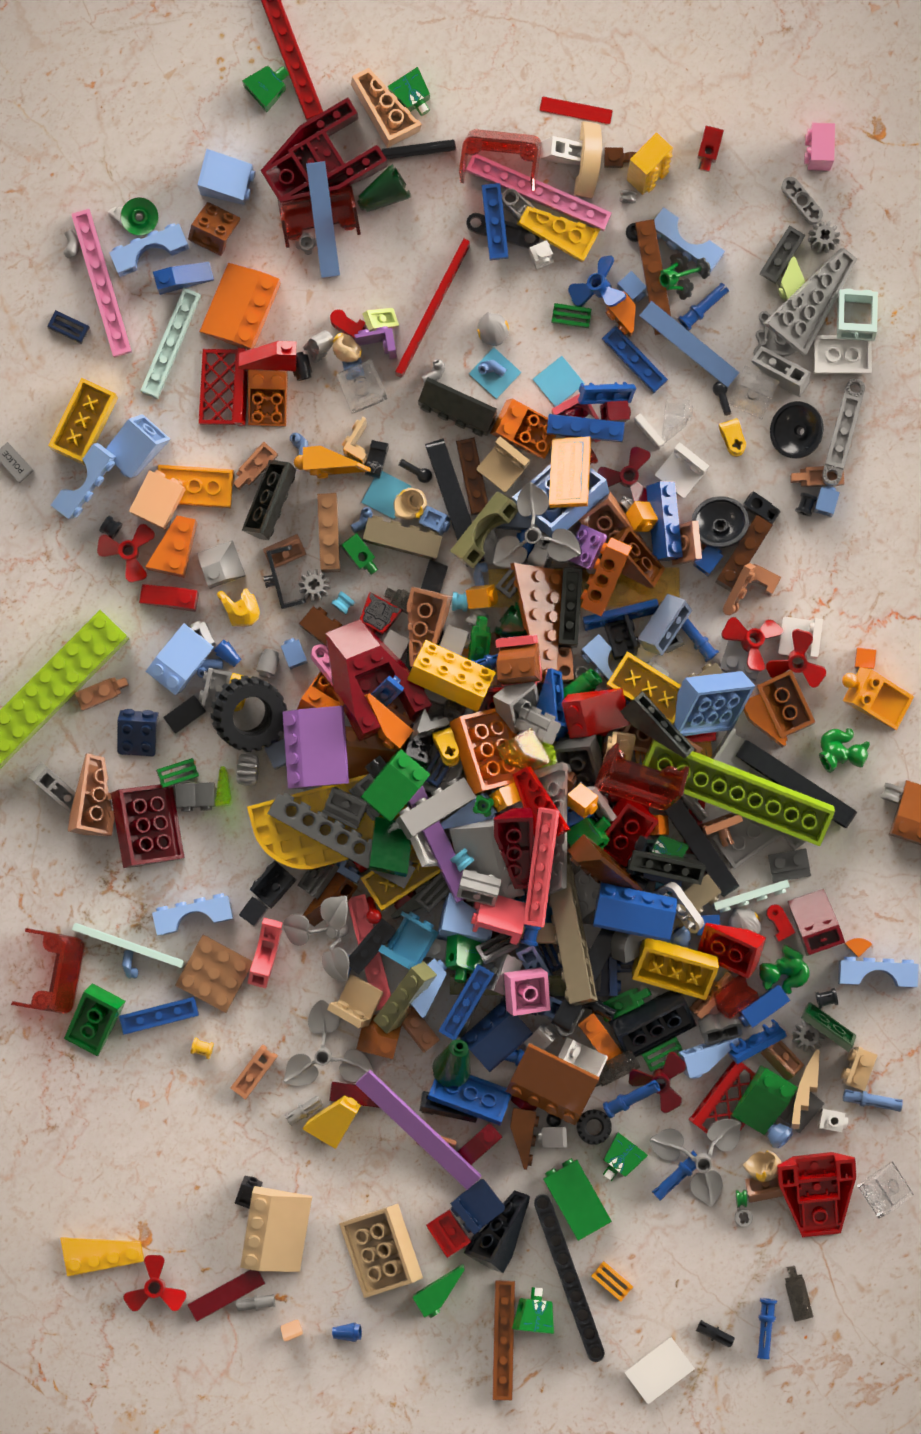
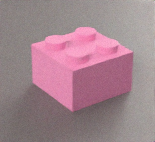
[804,123,835,171]
[504,967,550,1016]

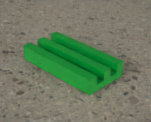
[551,303,592,328]
[156,758,199,788]
[642,1037,683,1072]

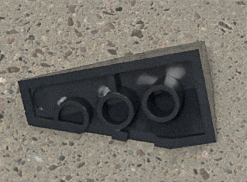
[464,1190,530,1273]

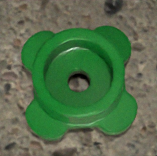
[473,795,494,817]

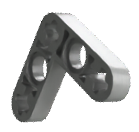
[650,882,704,933]

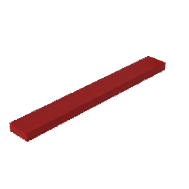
[261,0,323,121]
[395,238,470,378]

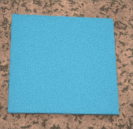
[469,347,521,399]
[533,356,585,407]
[361,471,411,519]

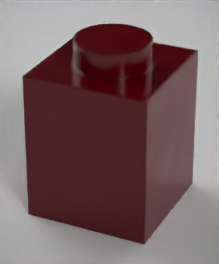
[600,401,631,422]

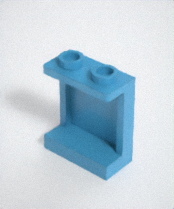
[378,911,439,970]

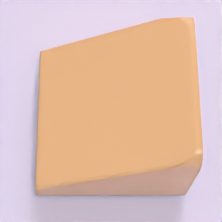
[281,1320,303,1342]

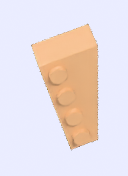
[351,68,422,148]

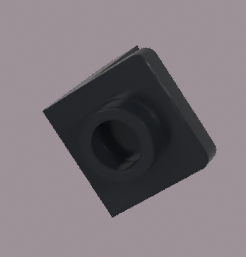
[234,1175,263,1209]

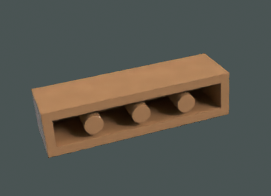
[317,493,341,573]

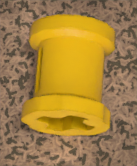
[190,1037,214,1059]

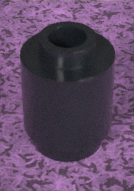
[293,352,312,381]

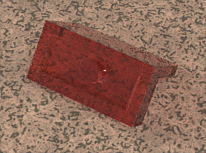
[713,975,759,1019]

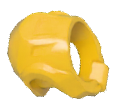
[217,588,260,626]

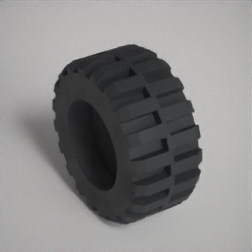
[210,676,287,752]

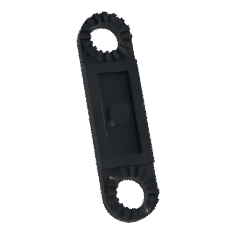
[466,213,540,249]

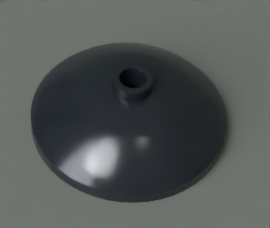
[770,401,824,459]
[692,496,749,548]

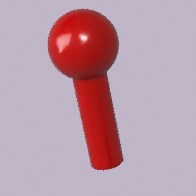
[366,896,382,924]

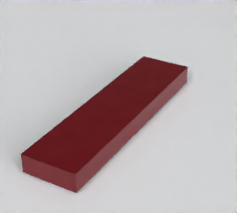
[187,1270,266,1322]

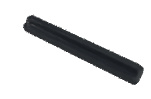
[382,139,456,159]

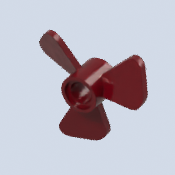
[597,447,651,502]
[628,1052,686,1113]

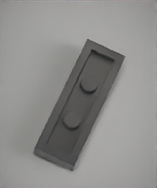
[760,225,805,284]

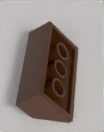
[567,834,643,891]

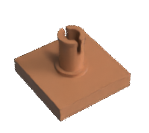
[672,521,706,565]
[699,812,743,847]

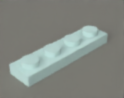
[713,880,790,913]

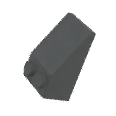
[554,735,605,787]

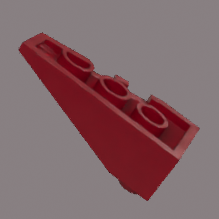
[494,808,534,889]

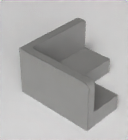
[711,728,751,772]
[482,948,523,996]

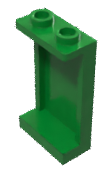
[543,1158,612,1241]

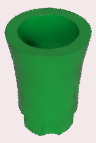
[563,668,602,699]

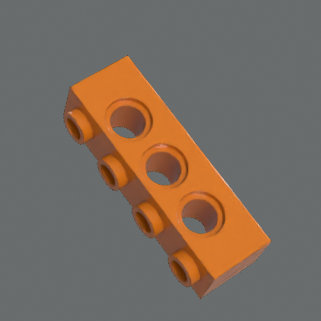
[580,537,632,616]

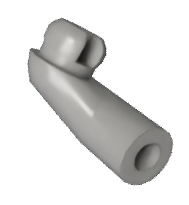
[64,229,80,258]
[422,359,445,384]

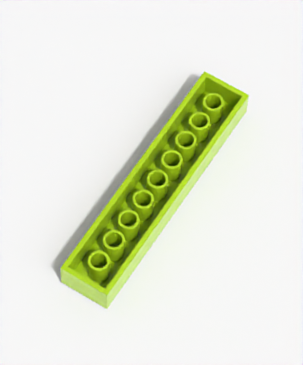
[0,610,129,769]
[640,739,835,846]

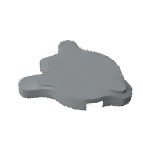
[753,311,796,357]

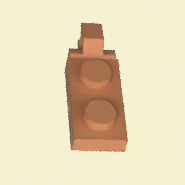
[233,442,278,490]
[790,466,845,487]
[75,677,129,711]
[689,972,737,1020]
[401,1007,440,1053]

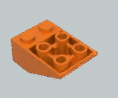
[248,370,288,426]
[490,398,556,459]
[297,671,341,710]

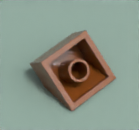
[496,643,541,685]

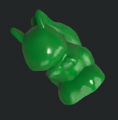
[819,728,870,773]
[759,944,810,994]

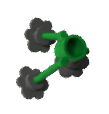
[659,252,710,300]

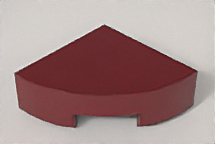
[564,407,589,418]
[394,891,417,910]
[511,1096,537,1111]

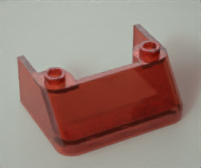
[459,129,541,191]
[278,185,361,248]
[595,743,689,810]
[11,928,85,1014]

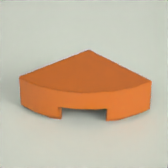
[844,938,872,957]

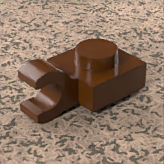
[604,147,637,168]

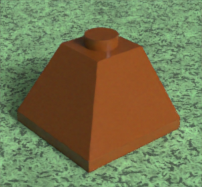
[356,1015,402,1059]

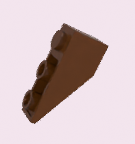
[303,872,358,927]
[510,1108,539,1170]

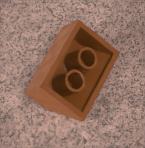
[756,670,815,738]

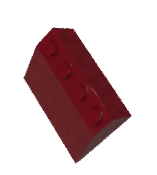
[111,784,185,868]

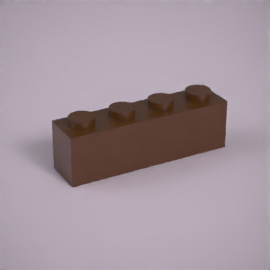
[715,515,773,592]
[299,606,343,646]

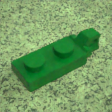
[468,616,492,661]
[602,988,652,1023]

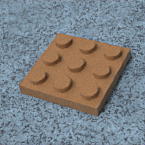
[175,934,253,1013]

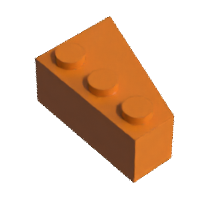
[145,515,197,578]

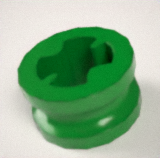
[736,1190,747,1208]

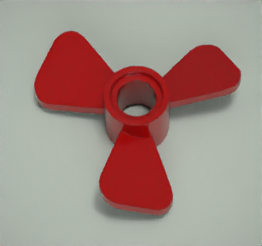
[97,524,155,582]
[721,617,783,672]
[766,629,826,688]
[123,1255,187,1311]

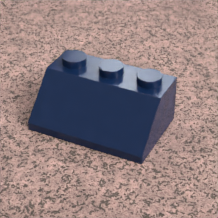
[460,1000,533,1072]

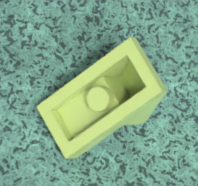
[362,308,399,332]

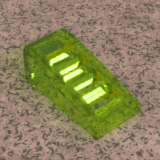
[215,766,232,807]

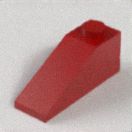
[238,341,297,371]
[139,584,199,612]

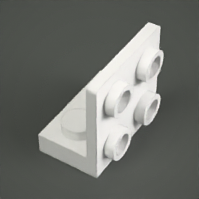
[655,442,709,498]
[778,617,823,660]
[558,1037,608,1077]

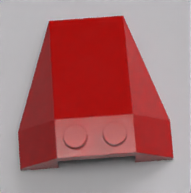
[777,1152,857,1237]

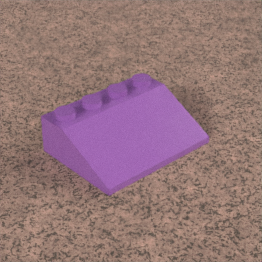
[283,706,349,789]

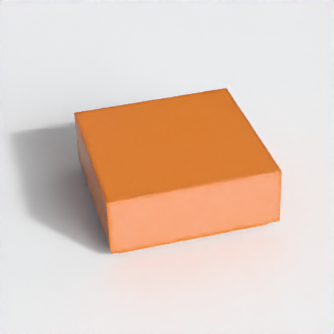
[854,648,876,669]

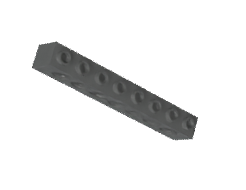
[267,792,416,889]

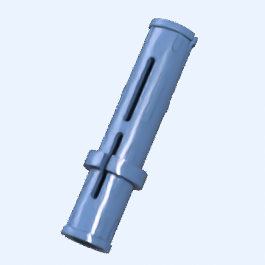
[843,1089,903,1112]

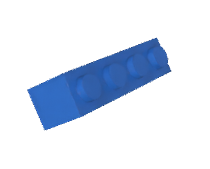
[646,481,683,561]

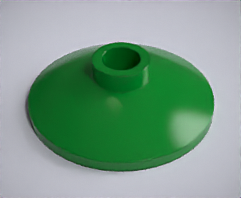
[121,197,158,236]

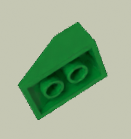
[360,750,430,822]
[64,983,126,1057]
[731,1065,798,1135]
[412,1264,465,1318]

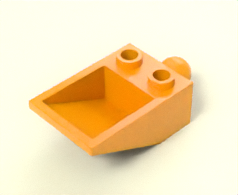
[293,446,370,479]
[842,667,914,730]

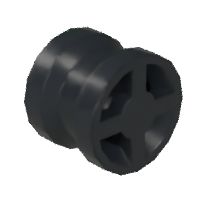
[99,515,123,539]

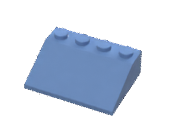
[512,464,609,538]
[674,671,755,736]

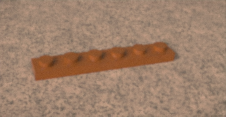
[635,219,671,335]
[493,1280,515,1401]

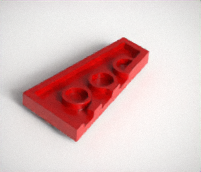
[512,767,570,838]

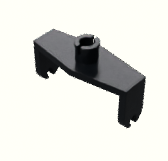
[263,545,306,609]

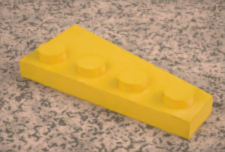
[517,206,601,262]
[60,1237,144,1276]

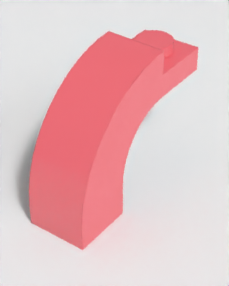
[247,918,283,988]

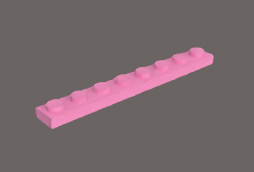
[466,153,612,231]
[71,209,132,358]

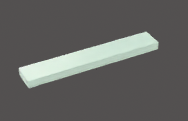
[140,288,201,399]
[72,923,185,968]

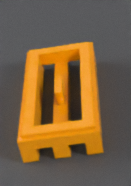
[591,1261,633,1302]

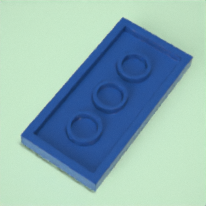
[427,1075,511,1126]

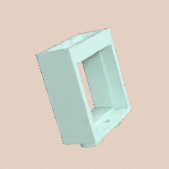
[837,289,878,341]

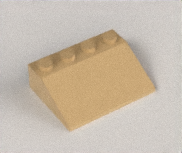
[240,1186,312,1272]
[339,1203,423,1298]

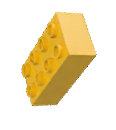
[626,132,673,195]
[48,378,118,465]
[407,640,496,712]
[606,652,681,724]
[360,845,441,911]
[632,938,719,1000]

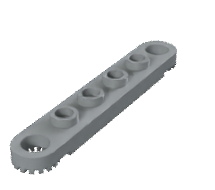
[822,378,865,486]

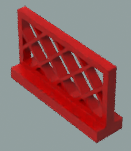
[199,348,248,426]
[688,1060,755,1134]

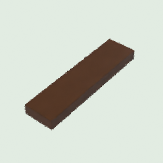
[456,437,488,516]

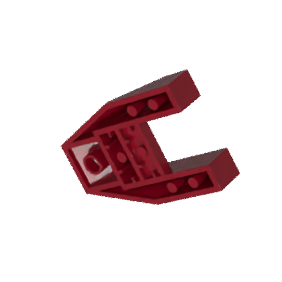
[260,97,388,203]
[325,619,432,742]

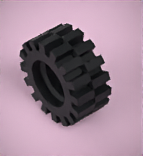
[576,1109,612,1145]

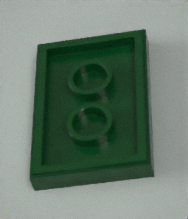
[368,817,411,877]
[801,1002,856,1052]

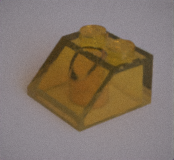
[497,728,551,770]

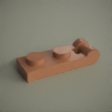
[723,563,756,615]
[230,1044,278,1100]

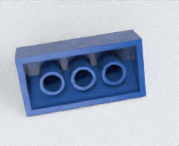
[593,883,677,942]

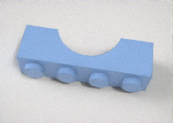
[654,207,725,273]
[109,223,189,277]
[51,443,116,519]
[581,634,630,705]
[152,893,234,936]
[838,957,919,988]

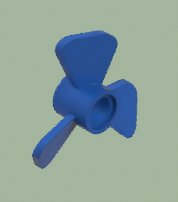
[568,255,626,307]

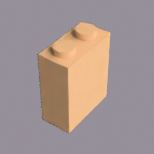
[129,470,186,530]

